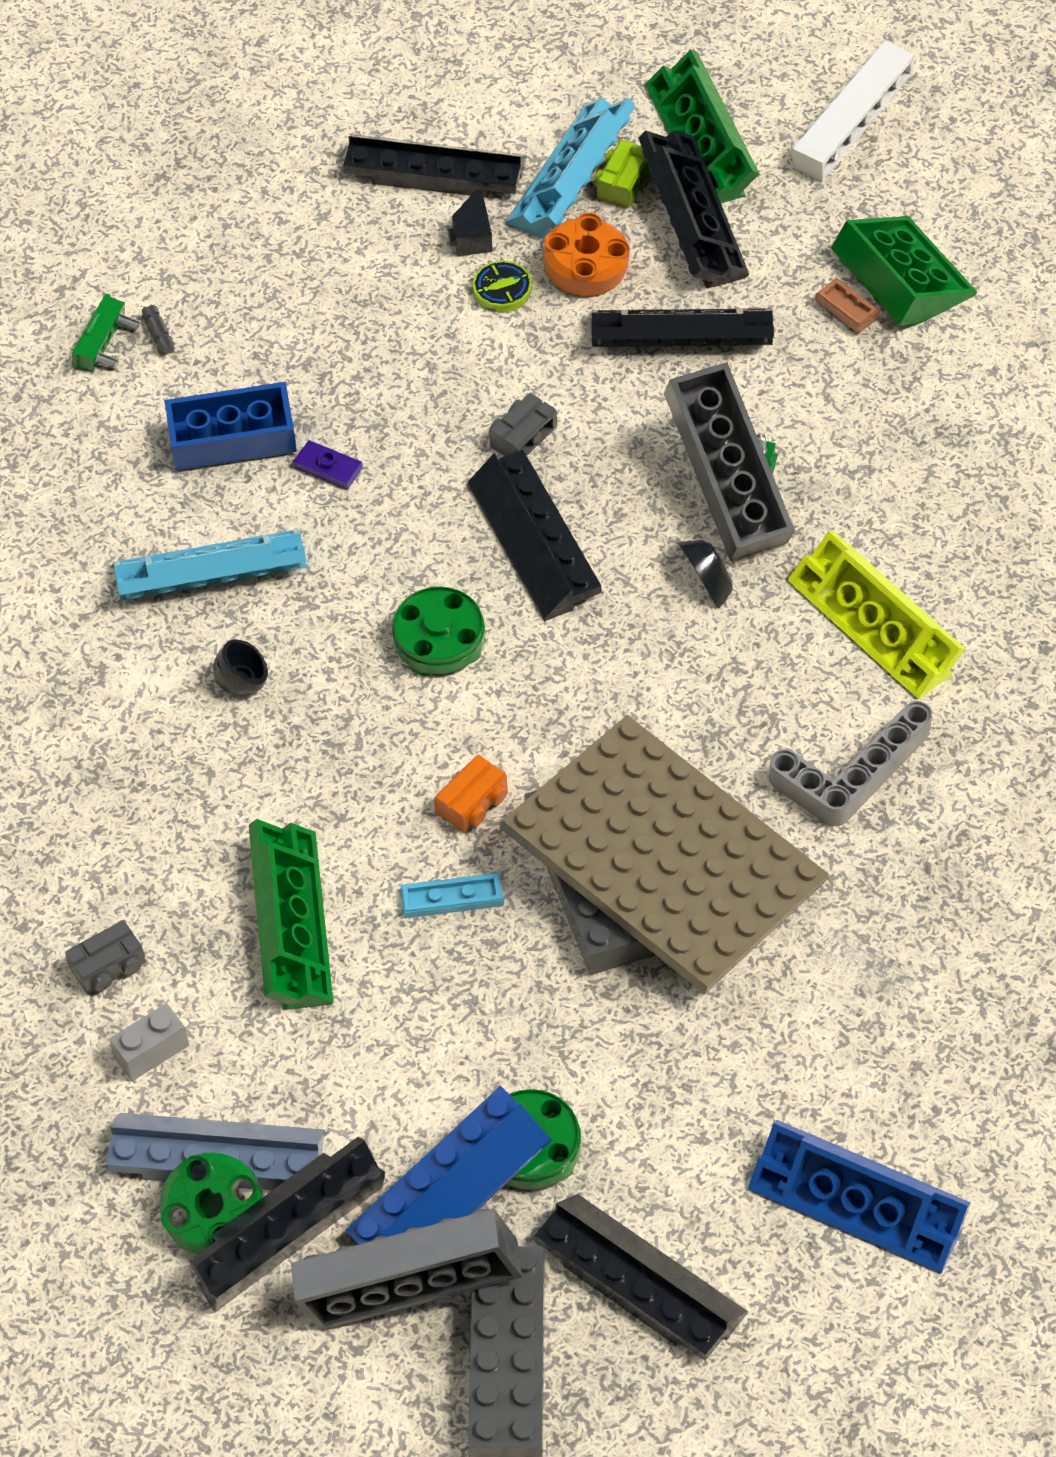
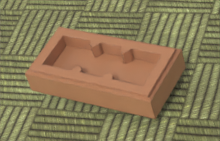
[815,278,880,333]

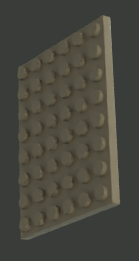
[500,715,829,995]

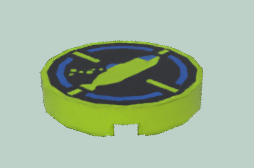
[472,260,532,313]

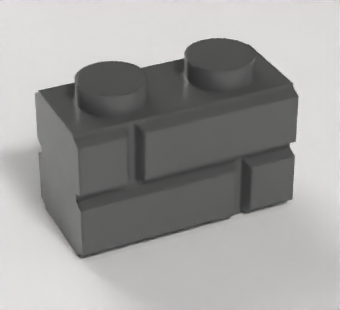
[489,392,558,456]
[65,920,146,995]

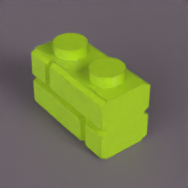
[594,140,650,208]

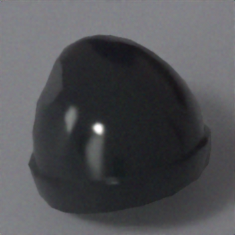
[213,639,268,695]

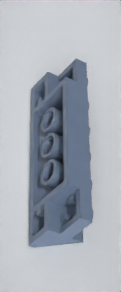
[106,1113,325,1190]

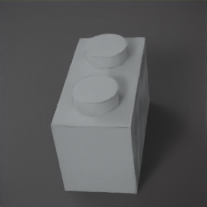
[109,1003,189,1081]

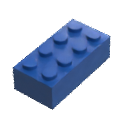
[164,381,297,470]

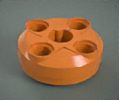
[543,213,630,296]

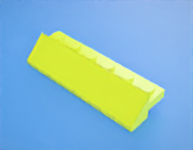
[787,531,966,699]

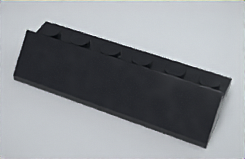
[638,130,750,289]
[343,135,527,198]
[591,308,774,347]
[467,450,602,622]
[189,1137,386,1312]
[534,1194,748,1361]

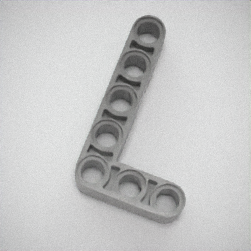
[769,701,932,827]

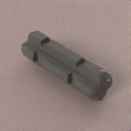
[142,304,175,355]

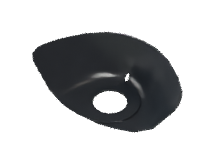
[676,540,733,608]

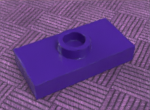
[293,440,363,490]

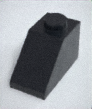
[447,189,493,257]

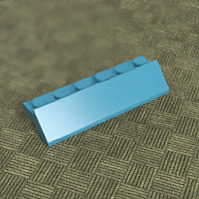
[505,97,635,239]
[114,529,307,601]

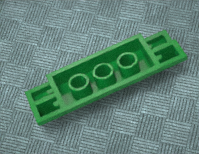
[644,49,760,203]
[248,819,334,1010]

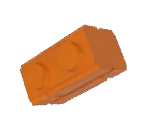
[434,754,508,833]

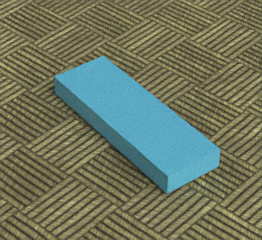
[400,873,504,918]

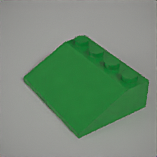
[831,216,977,326]

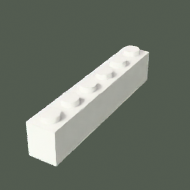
[790,41,915,182]

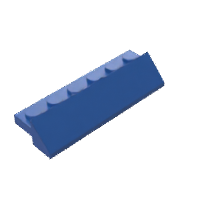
[346,1085,552,1245]
[748,1120,971,1273]

